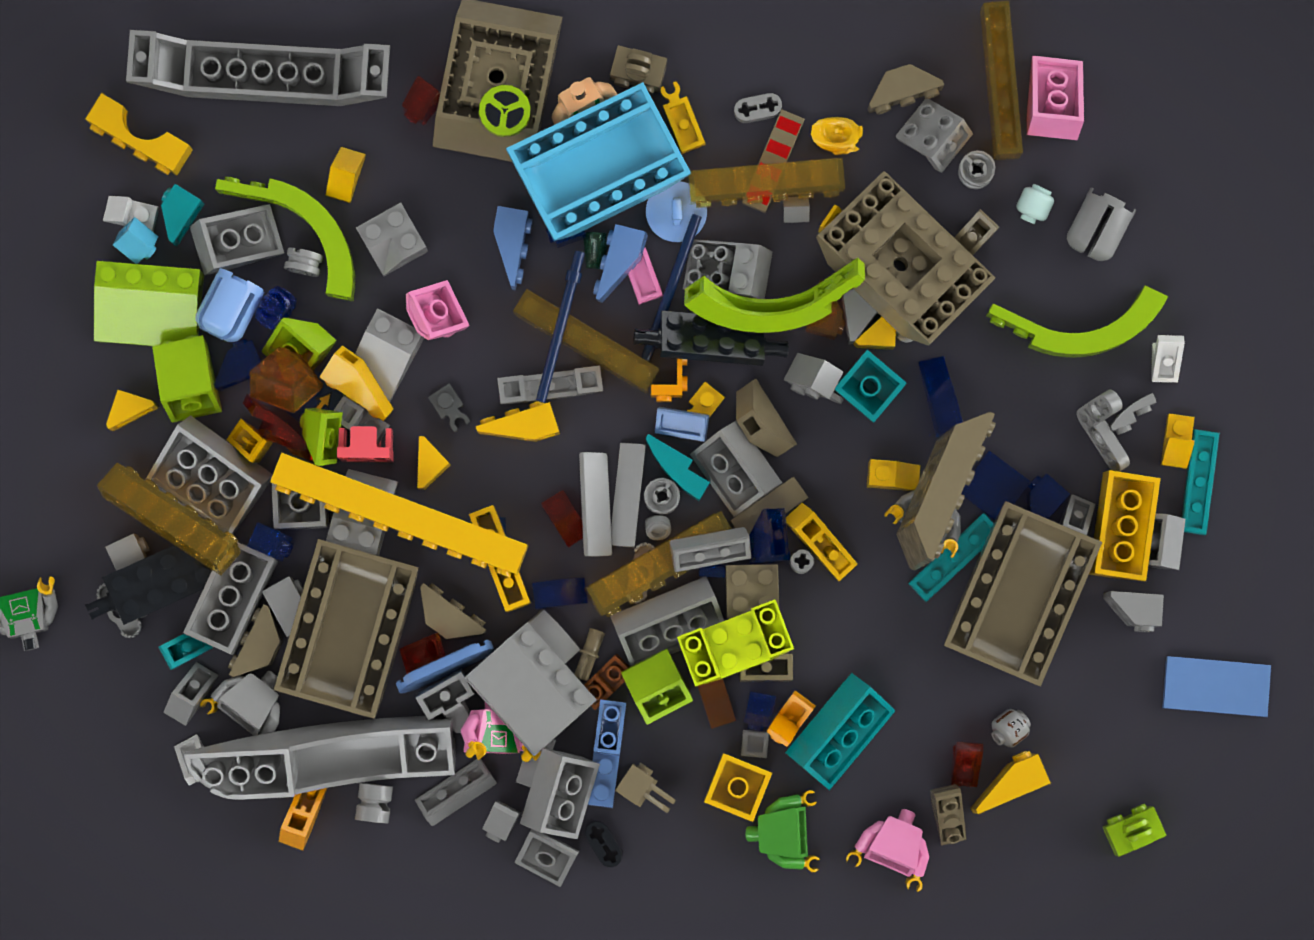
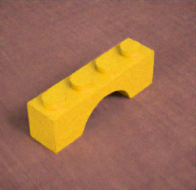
[85,93,193,175]

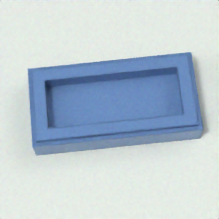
[655,407,709,442]

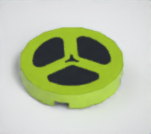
[479,85,531,137]

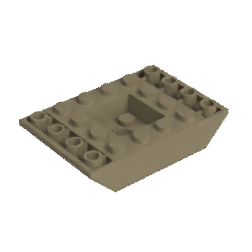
[433,0,563,162]
[816,171,996,346]
[896,412,996,571]

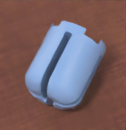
[195,268,264,342]

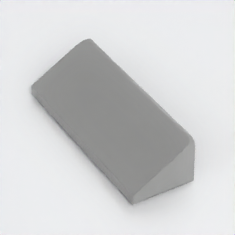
[670,527,751,572]
[415,759,497,826]

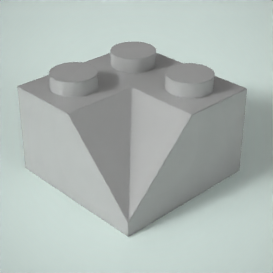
[356,202,428,276]
[271,477,329,529]

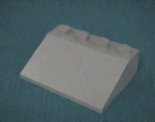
[143,415,273,542]
[464,622,597,756]

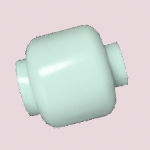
[1016,184,1054,224]

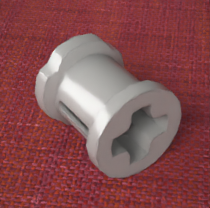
[789,550,814,574]

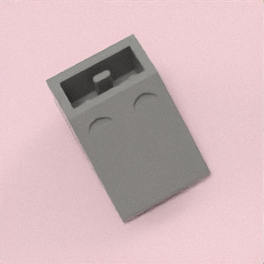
[683,239,773,299]

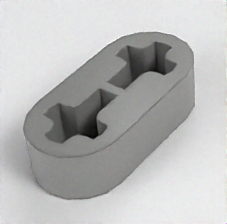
[734,93,782,123]

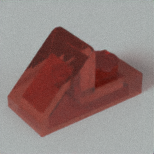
[541,490,583,548]
[399,633,446,673]
[951,742,983,787]

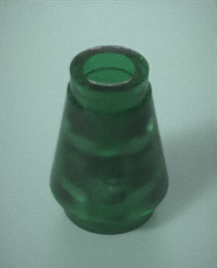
[583,232,607,269]

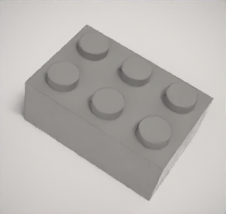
[520,748,600,839]

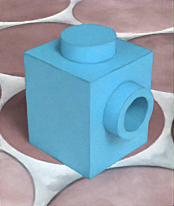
[113,217,158,264]

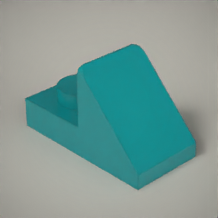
[158,634,213,670]

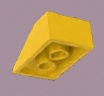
[971,751,1050,814]

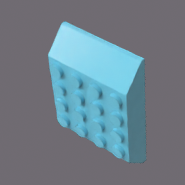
[506,82,691,241]

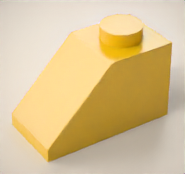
[867,459,920,491]

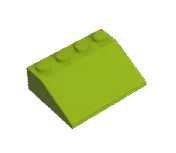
[94,261,204,346]

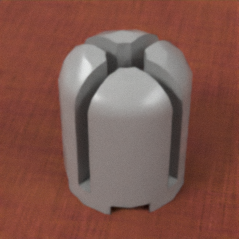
[1067,188,1136,261]

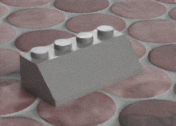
[183,538,278,656]
[610,576,724,666]

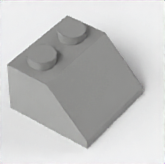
[1148,513,1186,570]
[1103,591,1164,632]

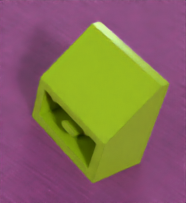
[621,648,693,725]

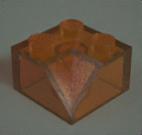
[250,347,323,413]

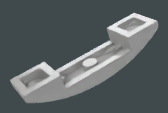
[497,365,603,404]

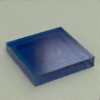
[961,451,1031,520]

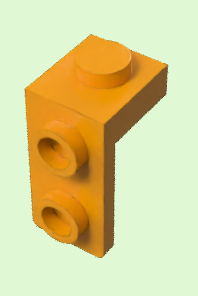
[651,359,687,402]
[767,691,816,747]

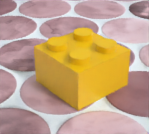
[704,753,772,822]

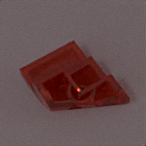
[243,394,313,462]

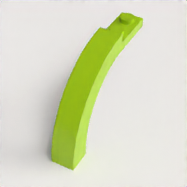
[215,177,355,301]
[684,258,865,333]
[986,285,1168,357]

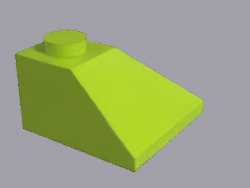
[261,318,337,385]
[300,408,343,466]

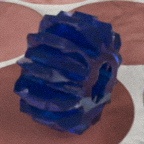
[255,286,297,331]

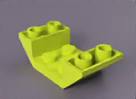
[677,599,794,687]

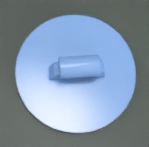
[646,181,707,242]

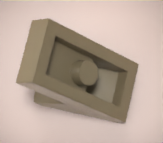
[954,209,999,255]

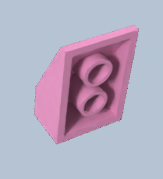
[1027,56,1084,140]

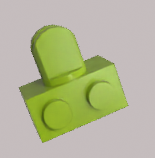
[1102,804,1167,857]

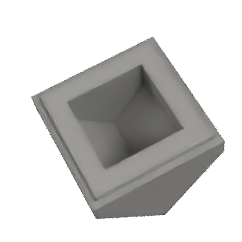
[783,196,810,223]

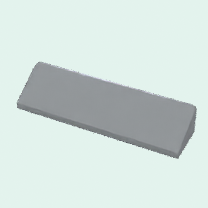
[611,443,646,548]
[579,452,612,557]

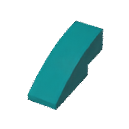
[646,434,710,502]

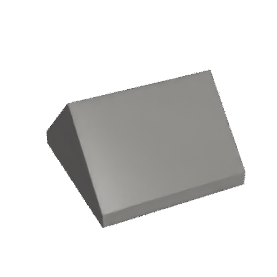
[514,829,579,887]

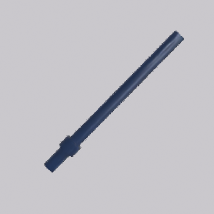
[641,214,702,362]
[535,251,585,404]

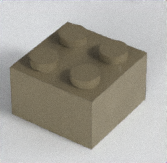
[725,564,779,619]

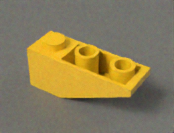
[320,345,393,421]
[476,402,560,442]

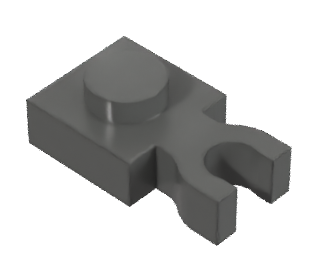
[428,383,471,433]

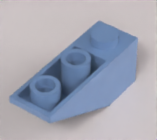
[493,206,533,290]
[593,224,648,303]

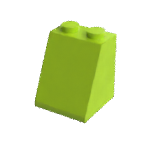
[152,335,222,423]

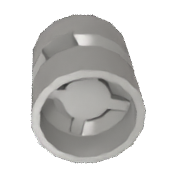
[355,783,393,823]

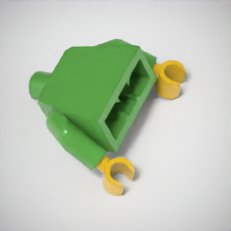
[746,790,820,872]

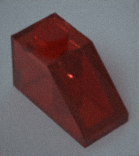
[402,76,440,125]

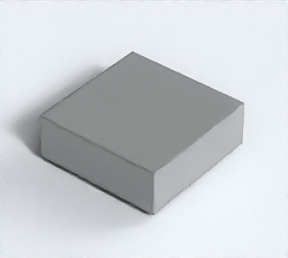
[741,730,769,758]

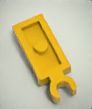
[661,81,705,154]

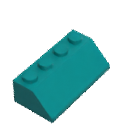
[785,673,896,791]

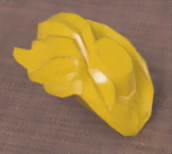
[811,117,863,155]

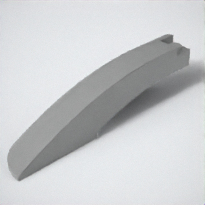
[184,716,456,800]

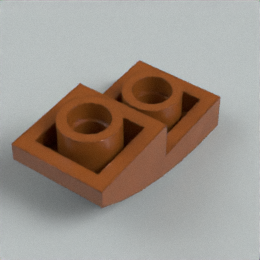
[584,654,630,710]

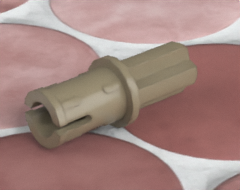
[574,628,605,681]

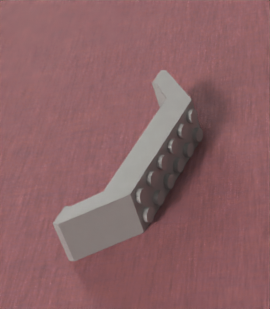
[126,30,390,106]

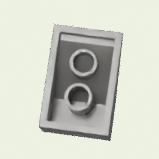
[190,204,284,276]
[355,308,424,402]
[326,469,398,556]

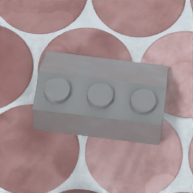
[690,421,782,517]

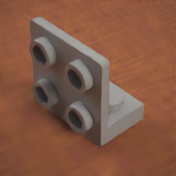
[896,99,973,173]

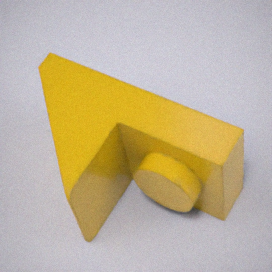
[1161,413,1195,469]

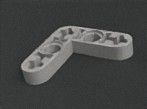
[1077,389,1130,472]

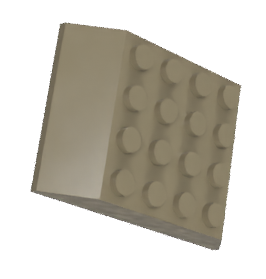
[944,501,1102,687]
[274,539,419,719]

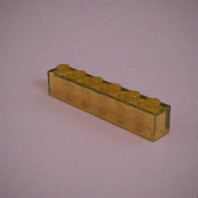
[980,1,1023,160]
[688,158,845,208]
[513,289,660,394]
[97,462,241,576]
[584,511,731,617]

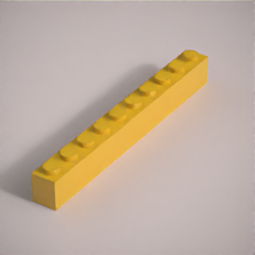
[270,453,528,578]

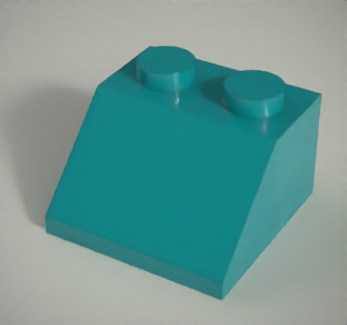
[834,350,907,423]

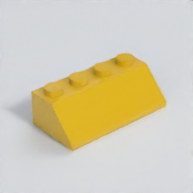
[1089,470,1161,581]

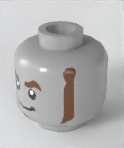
[991,709,1031,748]

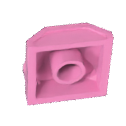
[406,280,470,340]

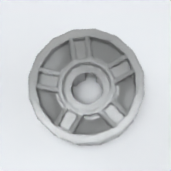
[958,150,996,189]
[284,248,323,277]
[644,478,680,515]

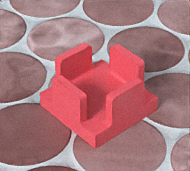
[337,426,394,462]

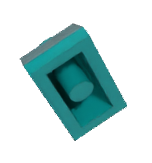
[161,184,205,247]

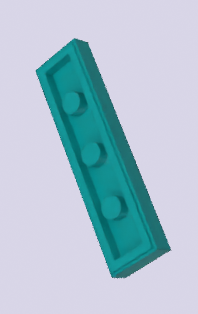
[1181,429,1220,535]
[908,513,993,602]

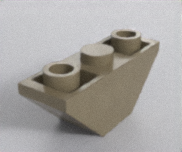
[868,64,944,115]
[736,379,797,457]
[420,583,487,640]
[228,604,283,677]
[930,784,967,846]

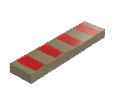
[742,109,805,213]

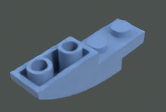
[588,699,626,808]

